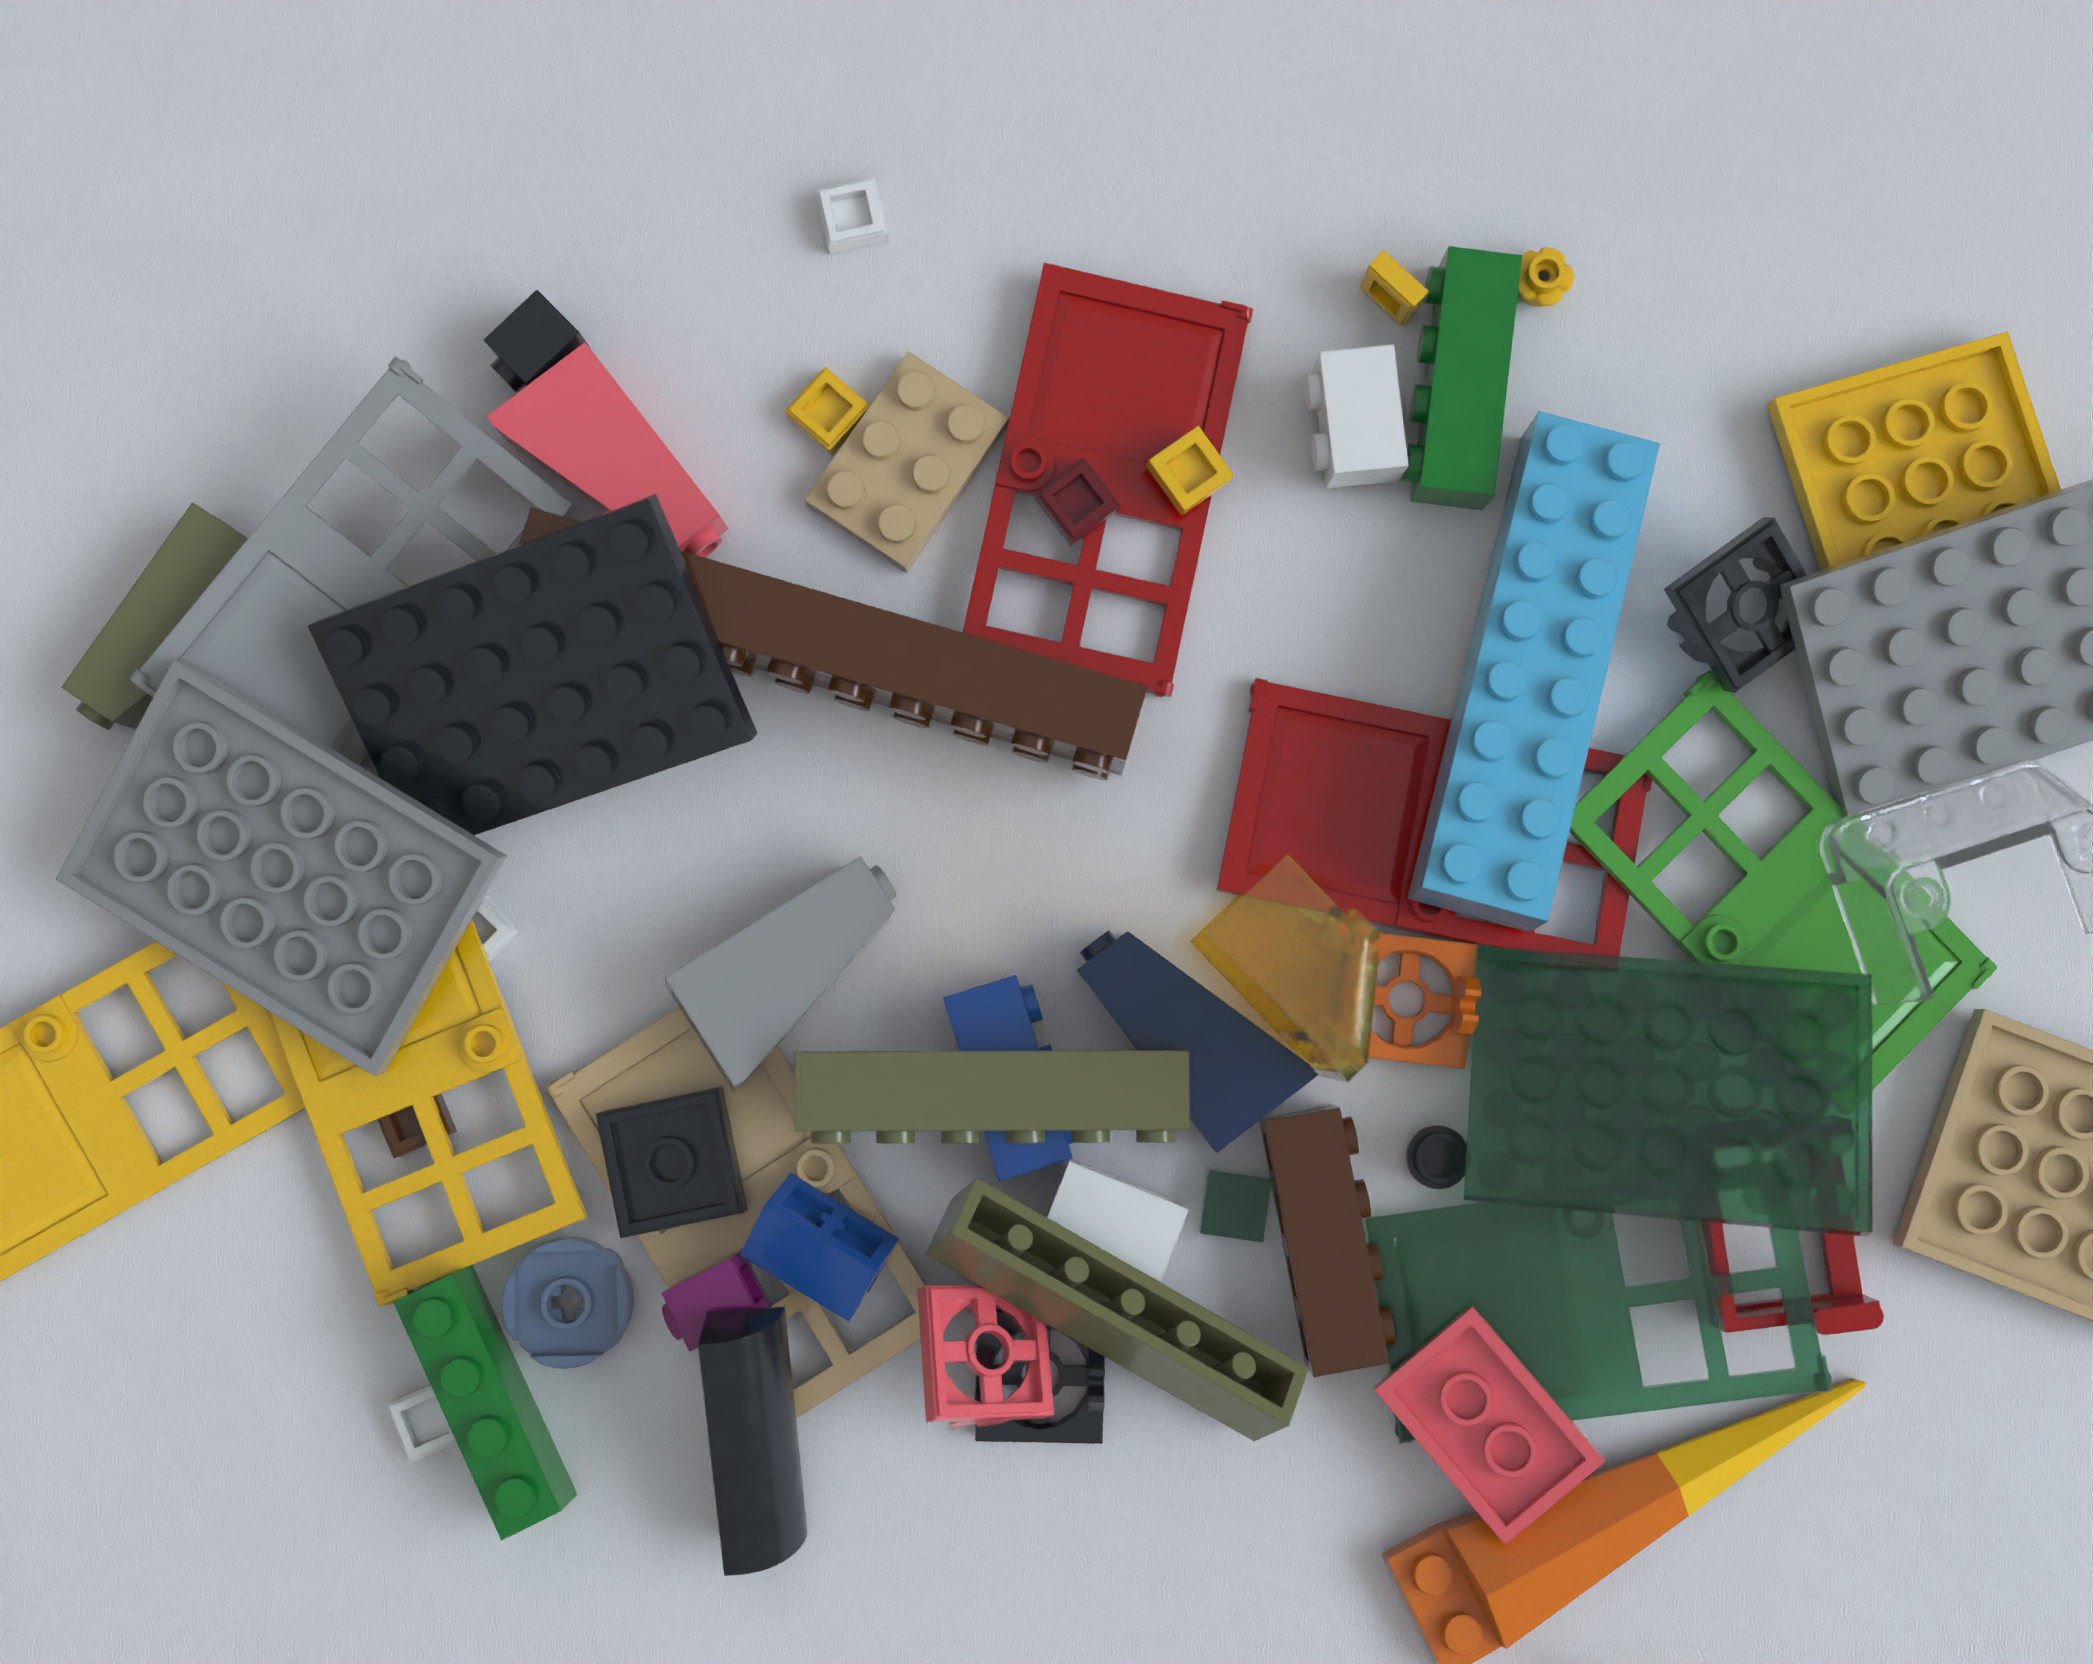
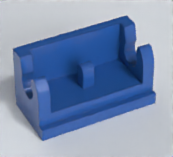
[740,1173,899,1322]

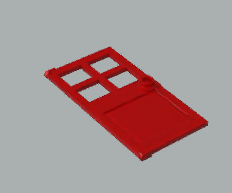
[963,263,1253,697]
[1216,678,1652,973]

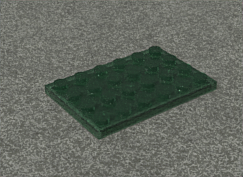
[1463,946,1872,1237]

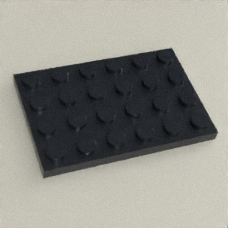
[308,494,758,835]

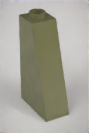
[61,502,248,730]

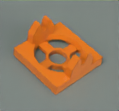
[1337,929,1481,1069]

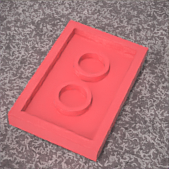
[1374,1304,1605,1545]

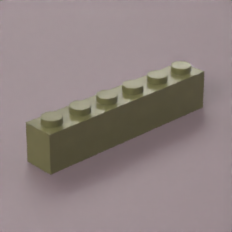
[795,1050,1190,1144]
[925,1177,1309,1441]

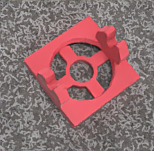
[917,1285,1054,1427]

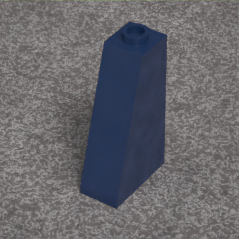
[1077,930,1318,1153]

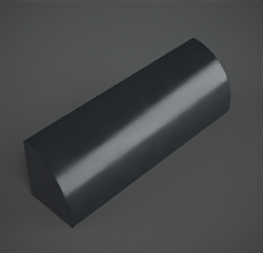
[698,1307,807,1576]

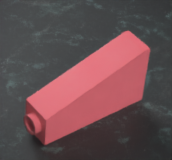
[486,342,728,557]

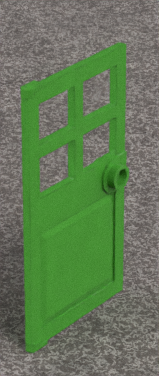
[1569,670,1997,1116]

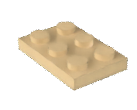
[804,351,1009,572]

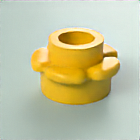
[1518,247,1574,307]

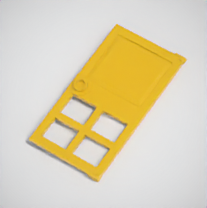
[269,919,587,1307]
[0,941,305,1282]

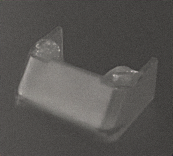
[1820,760,2093,1005]

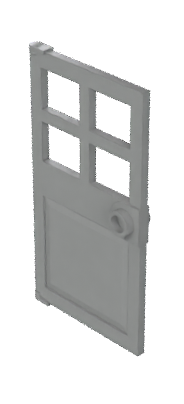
[129,356,572,765]

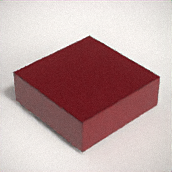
[1033,457,1121,546]

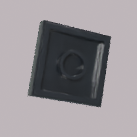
[596,1086,748,1238]

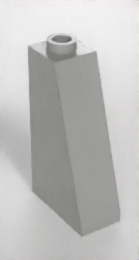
[665,856,896,1091]

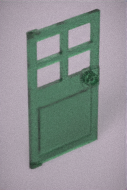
[1365,1160,1832,1444]

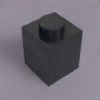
[483,290,591,393]

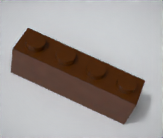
[1259,1105,1396,1377]

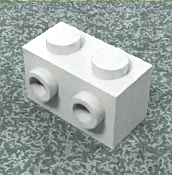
[1304,344,1409,489]
[1045,1159,1189,1282]

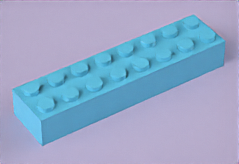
[1407,411,1660,932]

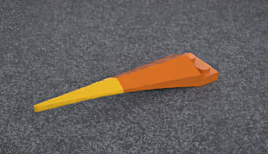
[1381,1379,1867,1664]

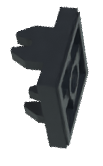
[1664,517,1807,693]
[975,1310,1105,1444]

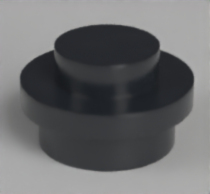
[1406,1125,1470,1189]

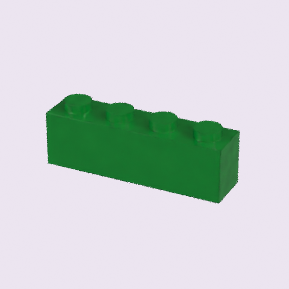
[1403,246,1522,510]
[393,1265,578,1541]

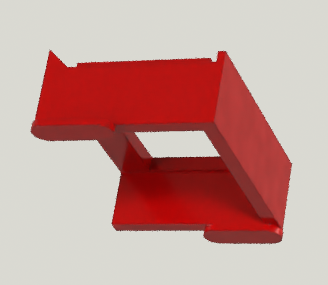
[1681,1116,1884,1335]

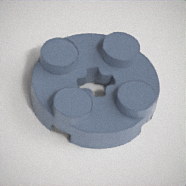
[502,1237,634,1369]

